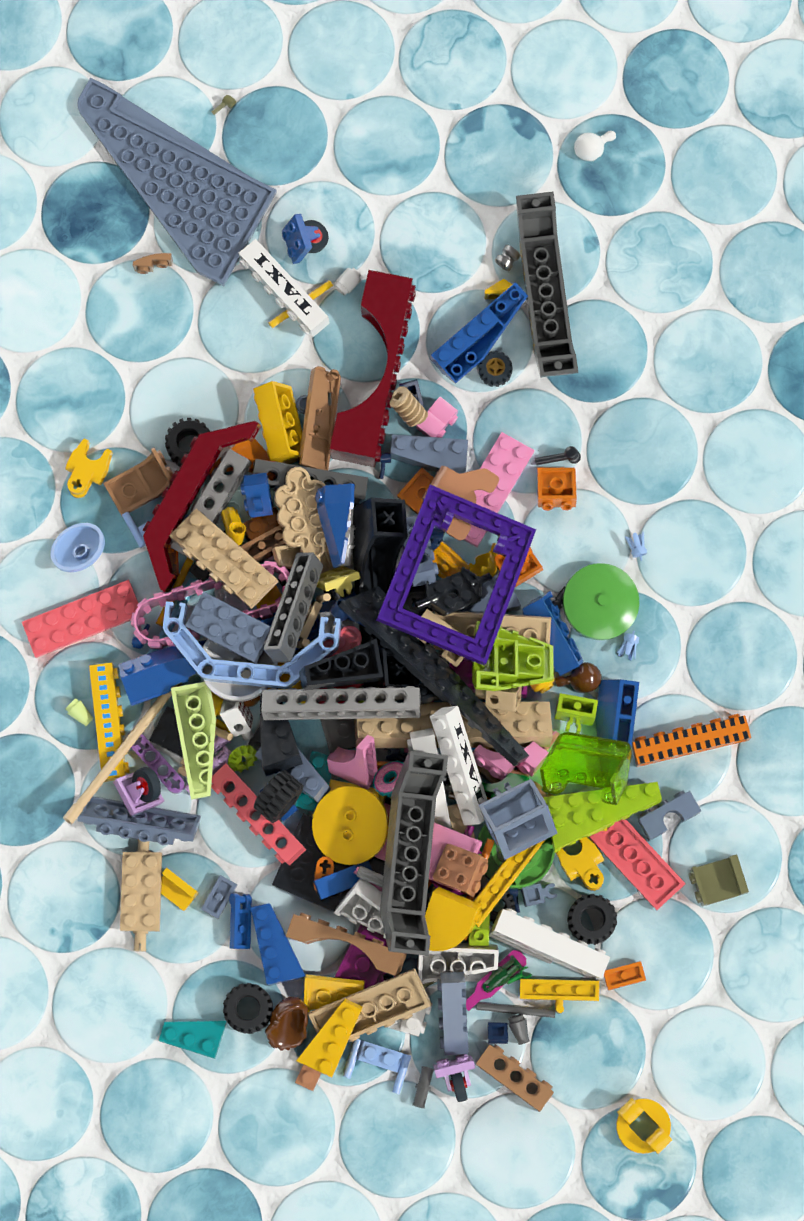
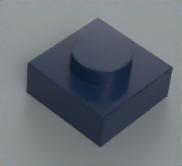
[487,1022,508,1044]

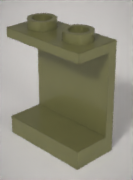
[689,854,749,907]

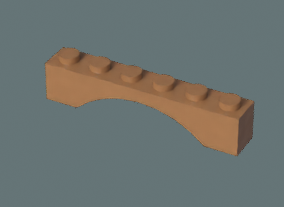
[286,913,407,976]

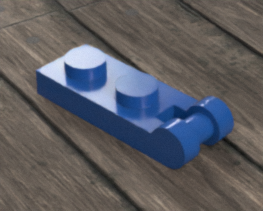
[229,893,252,949]

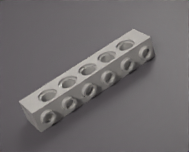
[171,448,252,561]

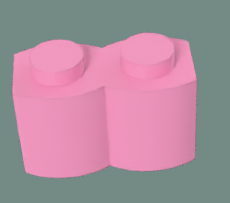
[416,397,458,438]

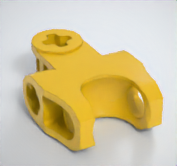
[65,438,113,498]
[556,837,604,891]

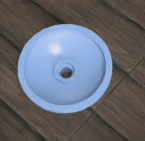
[51,523,105,572]

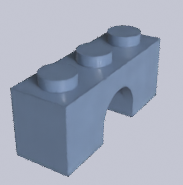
[638,790,701,841]

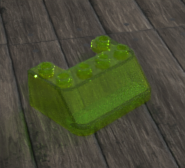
[540,732,632,805]

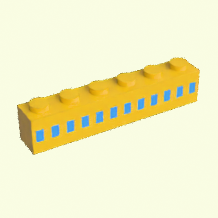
[89,662,130,782]

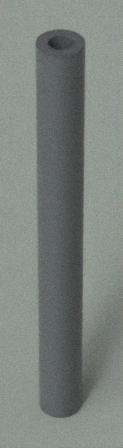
[476,1002,556,1018]

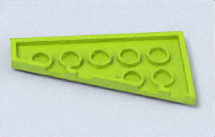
[543,782,662,853]

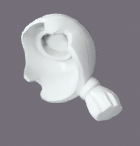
[574,131,616,161]

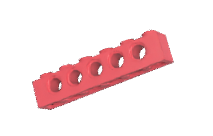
[211,763,306,866]

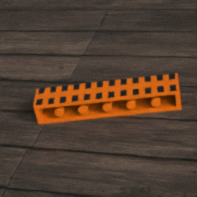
[632,714,751,767]

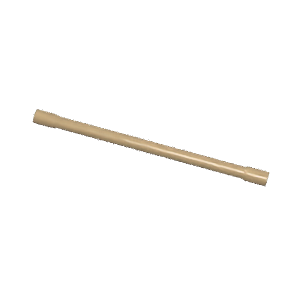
[63,682,182,825]

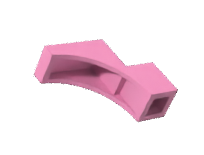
[473,741,549,780]

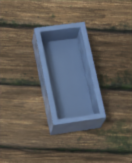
[185,591,271,664]

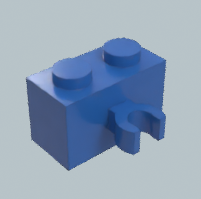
[241,473,273,518]

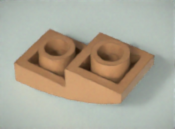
[133,253,173,274]

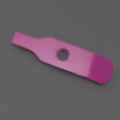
[466,950,526,1011]

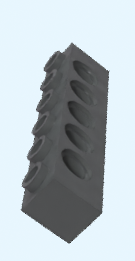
[251,459,368,505]
[263,552,323,663]

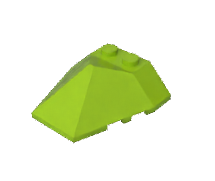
[472,621,554,691]

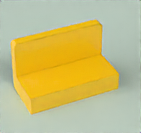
[161,867,199,911]

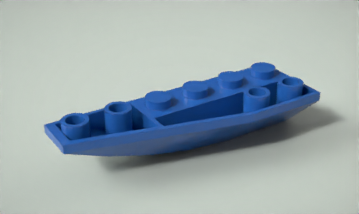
[595,679,640,789]

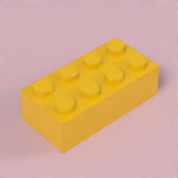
[253,381,302,464]

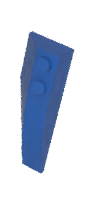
[118,640,207,706]

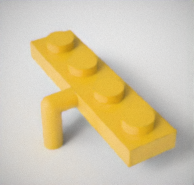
[520,979,599,1014]

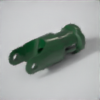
[482,955,524,993]

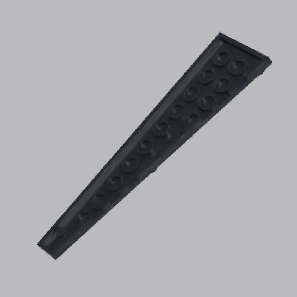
[338,586,529,766]

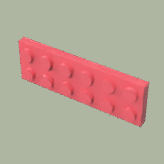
[22,580,138,658]
[589,819,686,911]

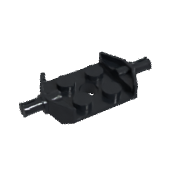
[415,567,492,616]

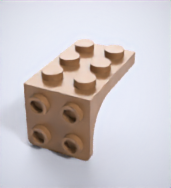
[103,447,173,516]

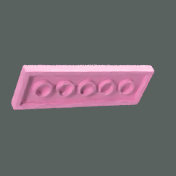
[464,432,535,548]

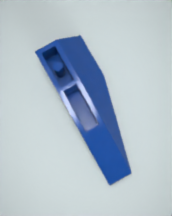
[430,282,528,384]

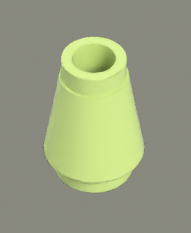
[65,698,94,727]

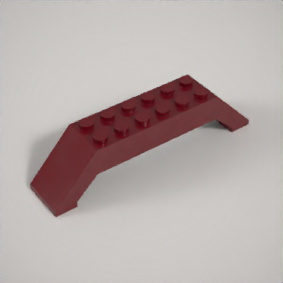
[143,421,261,592]

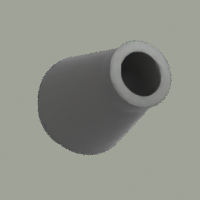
[508,1014,530,1045]

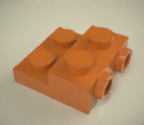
[537,468,577,511]

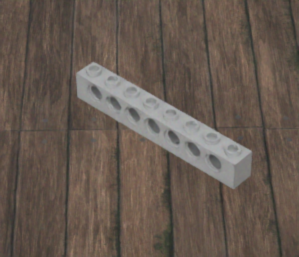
[261,686,421,720]

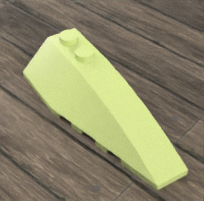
[171,682,216,800]

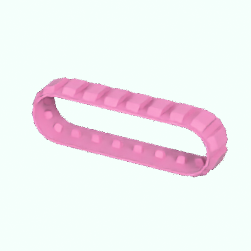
[131,561,290,650]

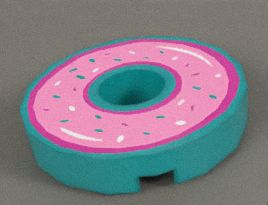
[373,761,404,797]

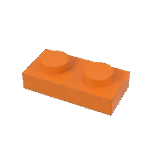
[604,961,646,991]

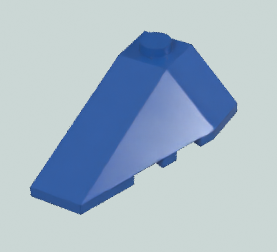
[315,484,354,567]

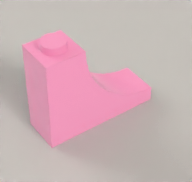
[327,735,378,790]

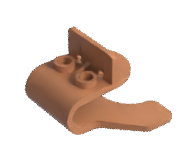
[422,466,499,541]

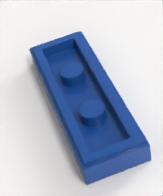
[313,860,372,899]

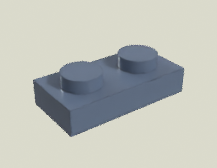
[201,875,238,919]

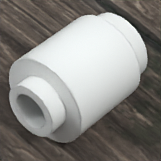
[334,268,361,296]

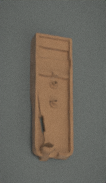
[299,366,341,471]

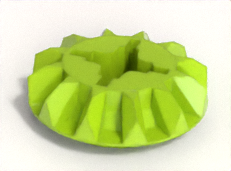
[228,745,258,773]

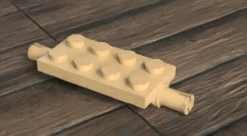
[120,839,162,952]

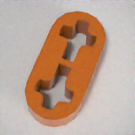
[314,857,334,892]

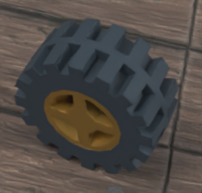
[479,351,512,387]

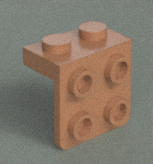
[433,844,488,897]

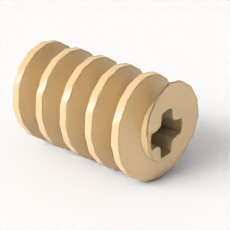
[390,386,428,427]

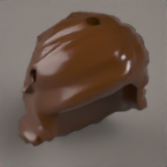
[265,997,308,1051]

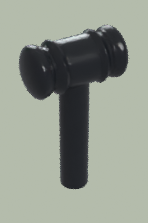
[535,446,581,466]

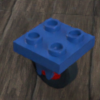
[282,214,329,264]

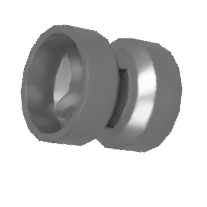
[495,245,521,271]

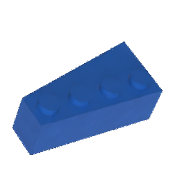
[522,591,584,676]
[251,903,306,986]

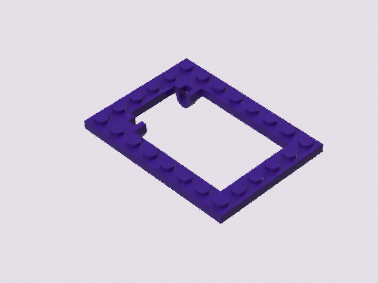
[376,485,537,666]

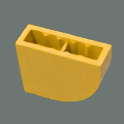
[425,887,482,951]

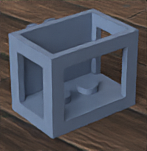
[478,779,557,860]

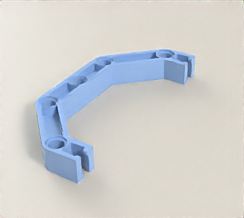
[163,601,342,689]

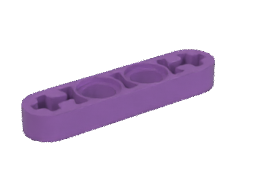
[131,734,185,794]

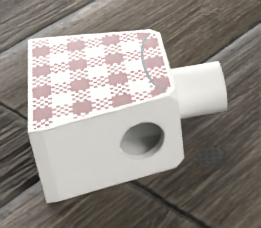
[220,699,254,740]

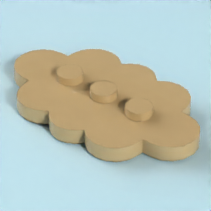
[274,467,326,559]

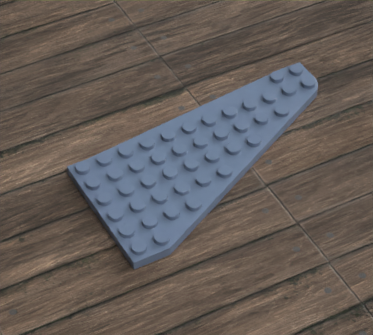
[77,77,277,286]

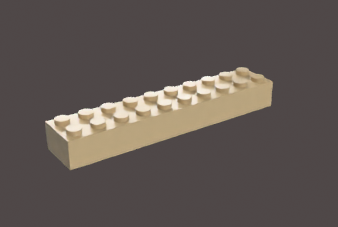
[355,702,553,748]

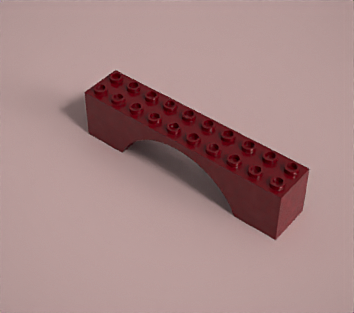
[330,270,416,467]

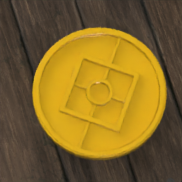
[312,786,389,865]

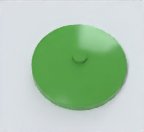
[562,563,639,640]

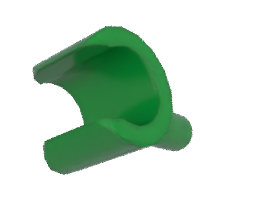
[507,967,532,985]

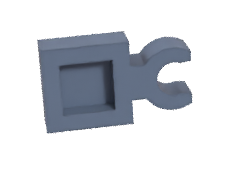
[521,883,557,907]

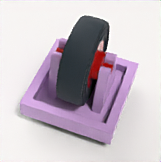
[113,767,164,816]
[433,1054,475,1102]

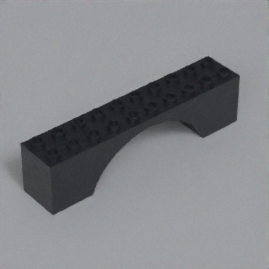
[352,498,419,688]

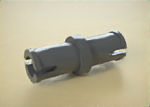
[412,1066,434,1109]

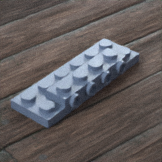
[78,797,201,845]

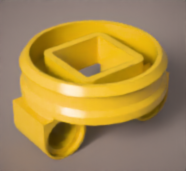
[616,1098,672,1154]

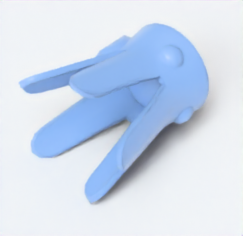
[625,531,647,561]
[616,631,640,661]

